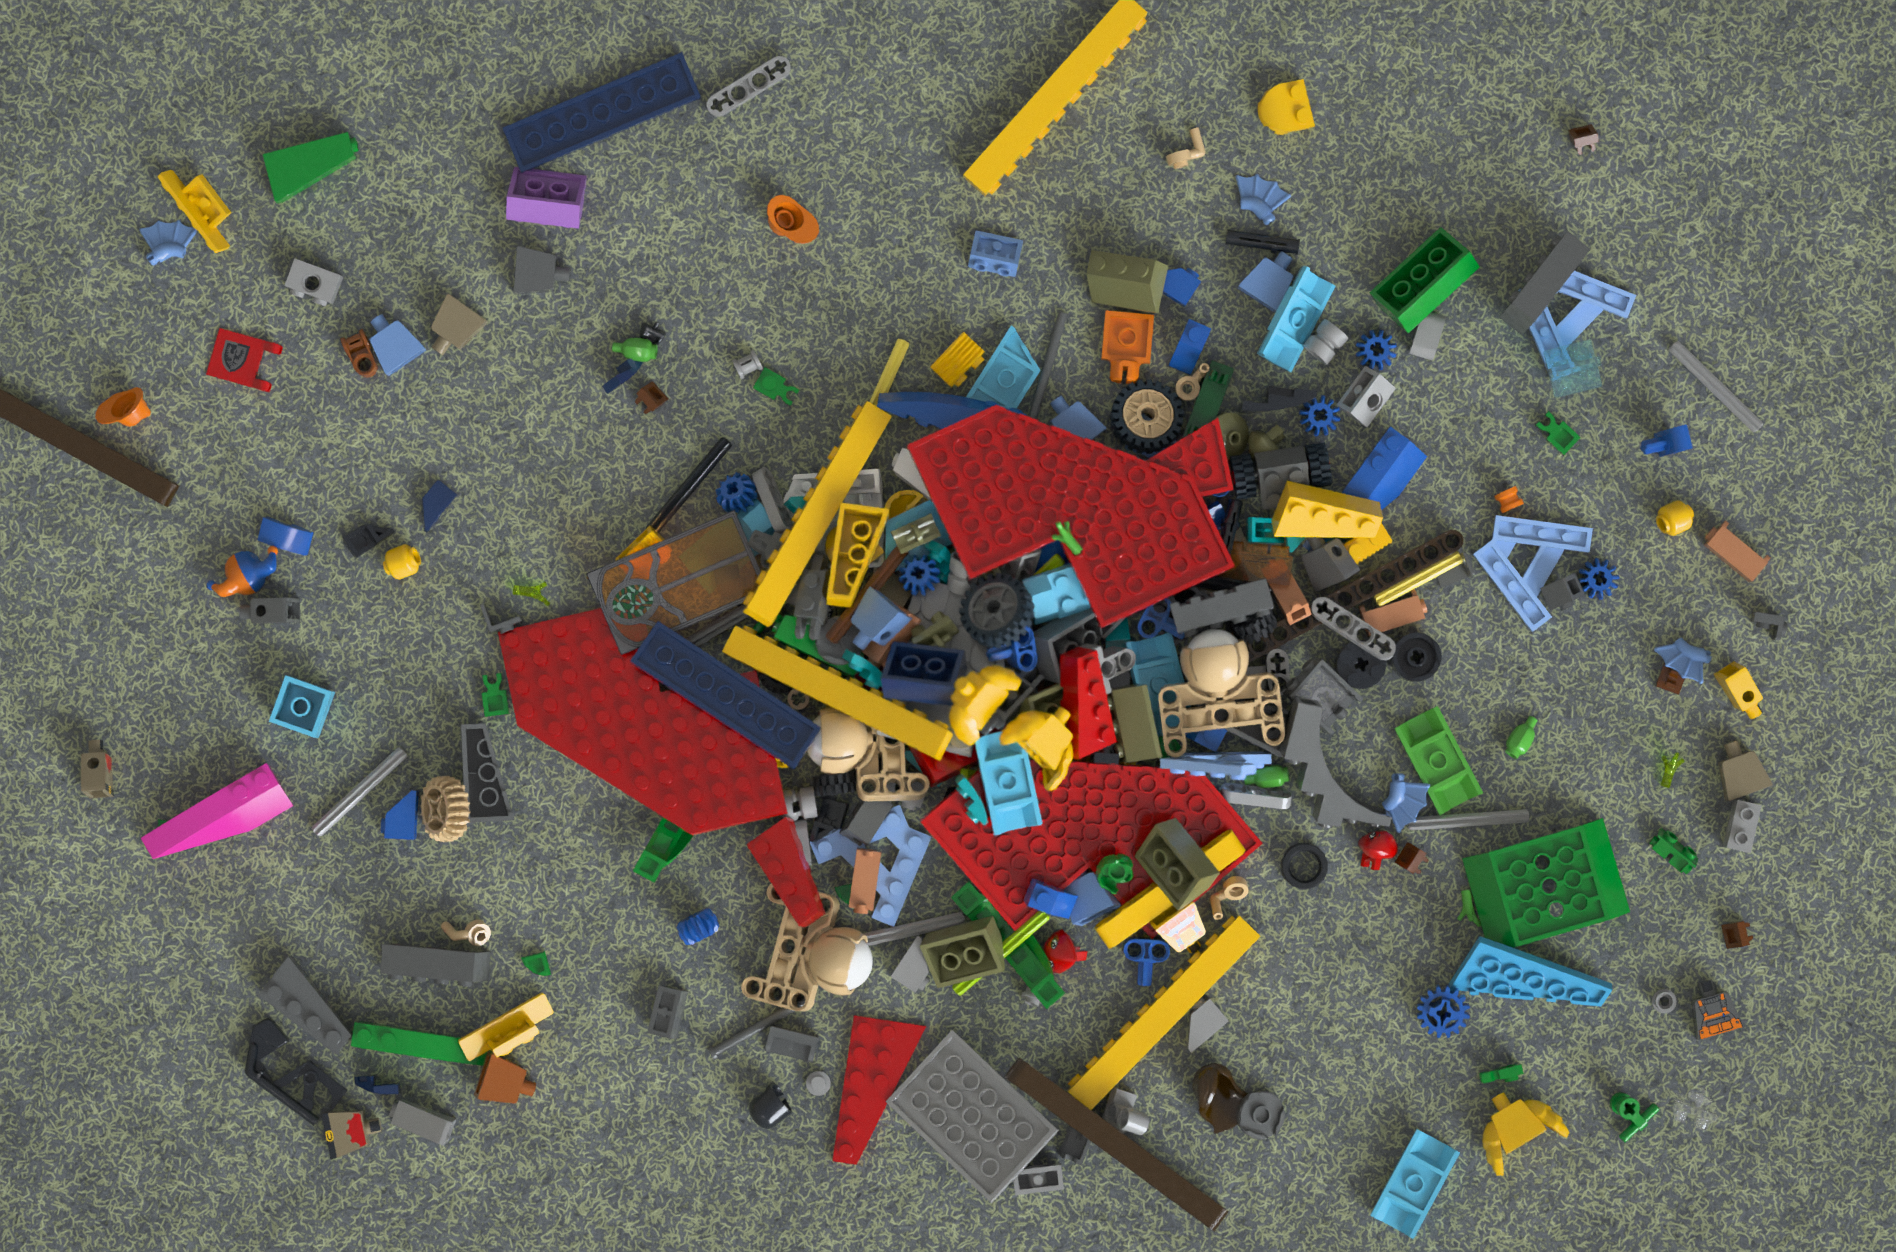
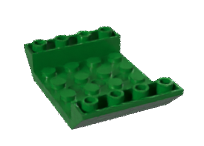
[1462,818,1630,948]

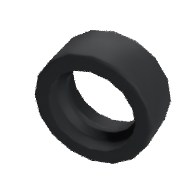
[1281,843,1328,889]

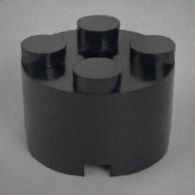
[1390,632,1442,682]
[1335,640,1386,689]

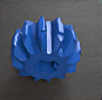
[1355,330,1397,371]
[1299,395,1340,437]
[715,472,758,515]
[899,555,941,596]
[1578,558,1620,600]
[676,908,719,945]

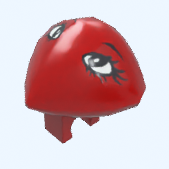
[1358,830,1398,870]
[1043,929,1088,973]

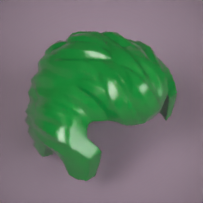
[1096,854,1133,894]

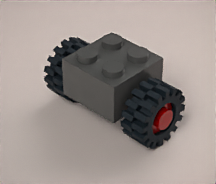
[1230,442,1332,510]

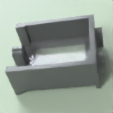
[1283,657,1363,735]

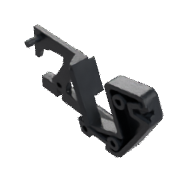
[245,1018,348,1126]

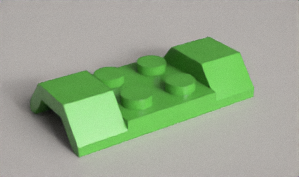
[1394,706,1483,815]

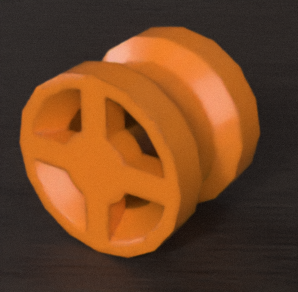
[1494,486,1524,513]

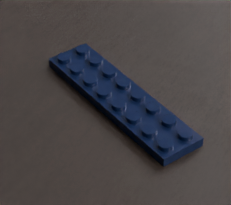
[503,52,701,173]
[630,621,821,770]

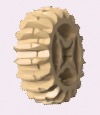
[419,776,471,842]

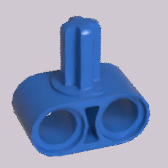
[1640,424,1693,457]
[1137,598,1185,639]
[986,626,1037,671]
[1123,937,1170,986]

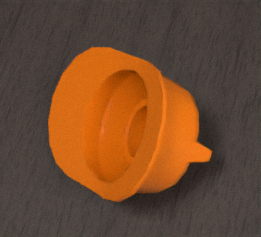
[767,195,819,244]
[95,387,151,427]

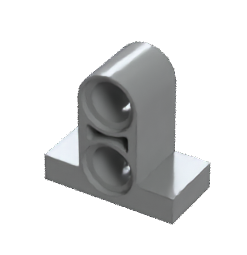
[1079,643,1136,694]
[1102,1087,1149,1135]

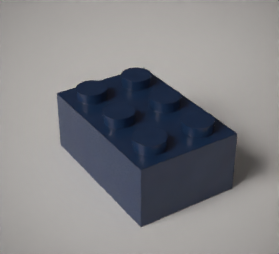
[881,641,967,706]

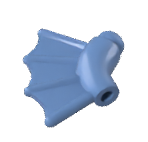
[1236,174,1291,225]
[140,220,197,265]
[1654,638,1712,684]
[1382,773,1430,833]

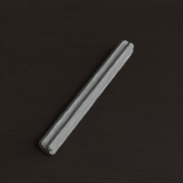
[1669,341,1763,432]
[311,747,408,837]
[1408,809,1529,830]
[863,912,965,946]

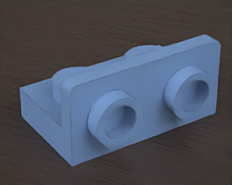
[968,230,1023,277]

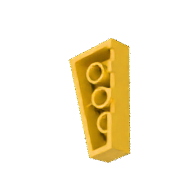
[1271,481,1383,538]
[827,502,889,608]

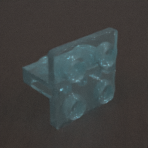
[1543,340,1602,398]

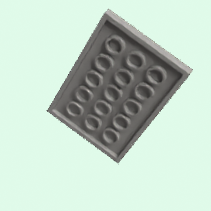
[886,1030,1059,1203]

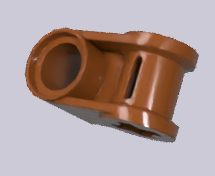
[340,329,378,378]

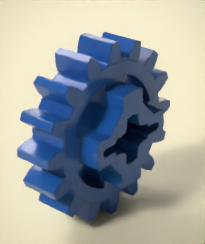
[1417,984,1470,1038]

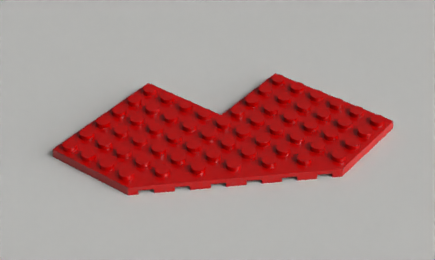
[906,405,1235,628]
[498,599,788,835]
[919,758,1263,939]

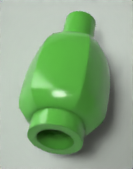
[612,338,658,362]
[1505,716,1538,759]
[1244,764,1290,788]

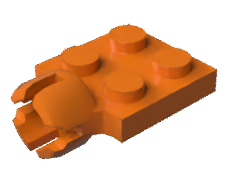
[1101,310,1154,384]

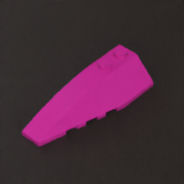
[141,763,293,859]

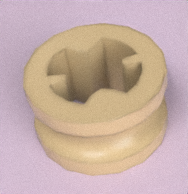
[787,689,810,710]

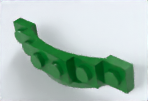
[633,818,694,883]
[951,881,1066,1009]

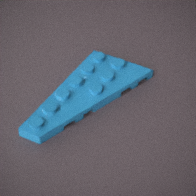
[1449,936,1613,1006]

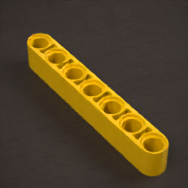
[1094,830,1246,948]

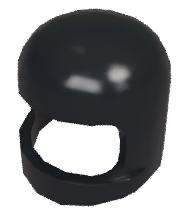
[749,1083,793,1129]

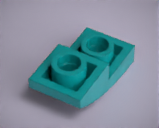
[923,540,951,585]
[842,649,882,690]
[955,773,988,826]

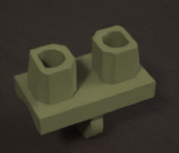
[890,513,941,554]
[911,611,960,648]

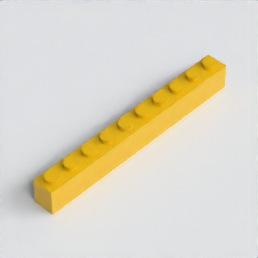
[963,0,1147,196]
[743,401,892,627]
[722,625,953,761]
[1068,915,1260,1110]

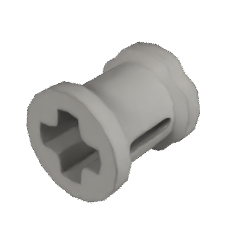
[732,349,763,380]

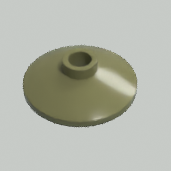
[1215,412,1249,461]

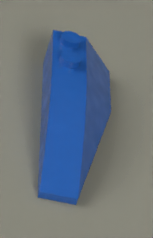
[877,392,1027,429]
[1302,426,1427,551]

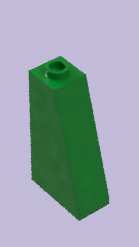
[263,132,359,204]
[771,615,864,678]

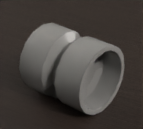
[1302,319,1349,365]
[947,552,980,595]
[782,786,818,820]

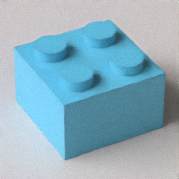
[269,675,335,738]

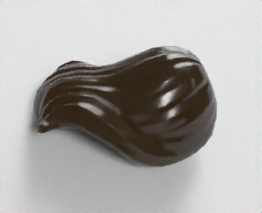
[1192,1063,1248,1134]

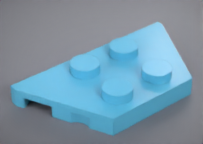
[966,326,1040,409]
[885,500,952,572]

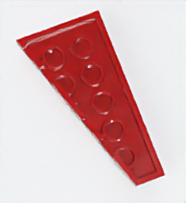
[1145,418,1234,497]
[832,1015,926,1165]

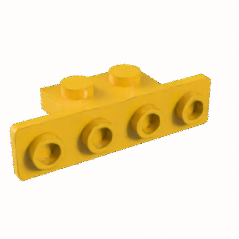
[157,170,232,253]
[458,993,553,1061]

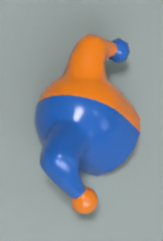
[206,546,278,597]

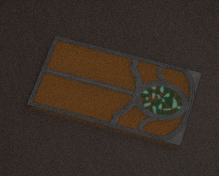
[586,510,761,655]

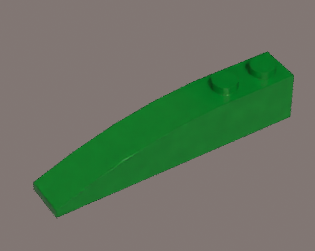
[351,1021,492,1066]

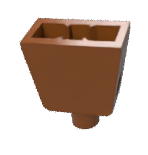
[474,1051,536,1103]

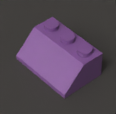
[506,167,587,229]

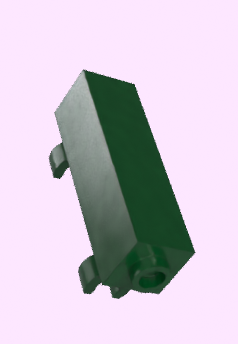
[1181,360,1234,439]

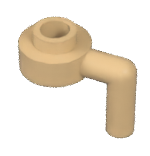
[1166,128,1205,169]
[1175,363,1209,401]
[1210,876,1248,920]
[441,920,491,946]

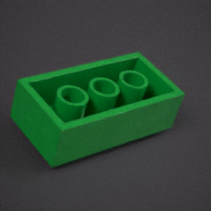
[1369,227,1480,333]

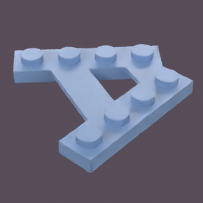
[1518,271,1636,382]
[1472,515,1593,632]
[1160,751,1271,780]
[810,805,931,927]

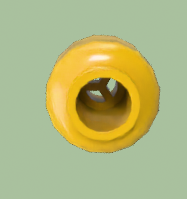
[1656,500,1694,536]
[383,544,421,580]

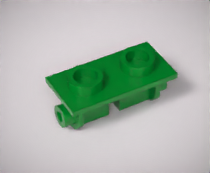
[1649,828,1698,875]

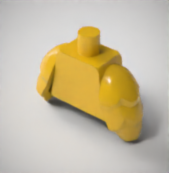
[949,665,1022,746]
[999,707,1073,791]
[1482,1092,1569,1176]

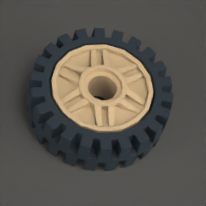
[1110,379,1184,454]

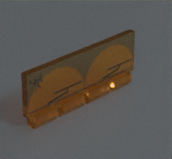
[1216,541,1293,586]

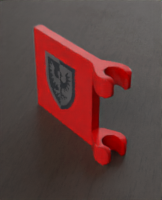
[206,328,283,392]

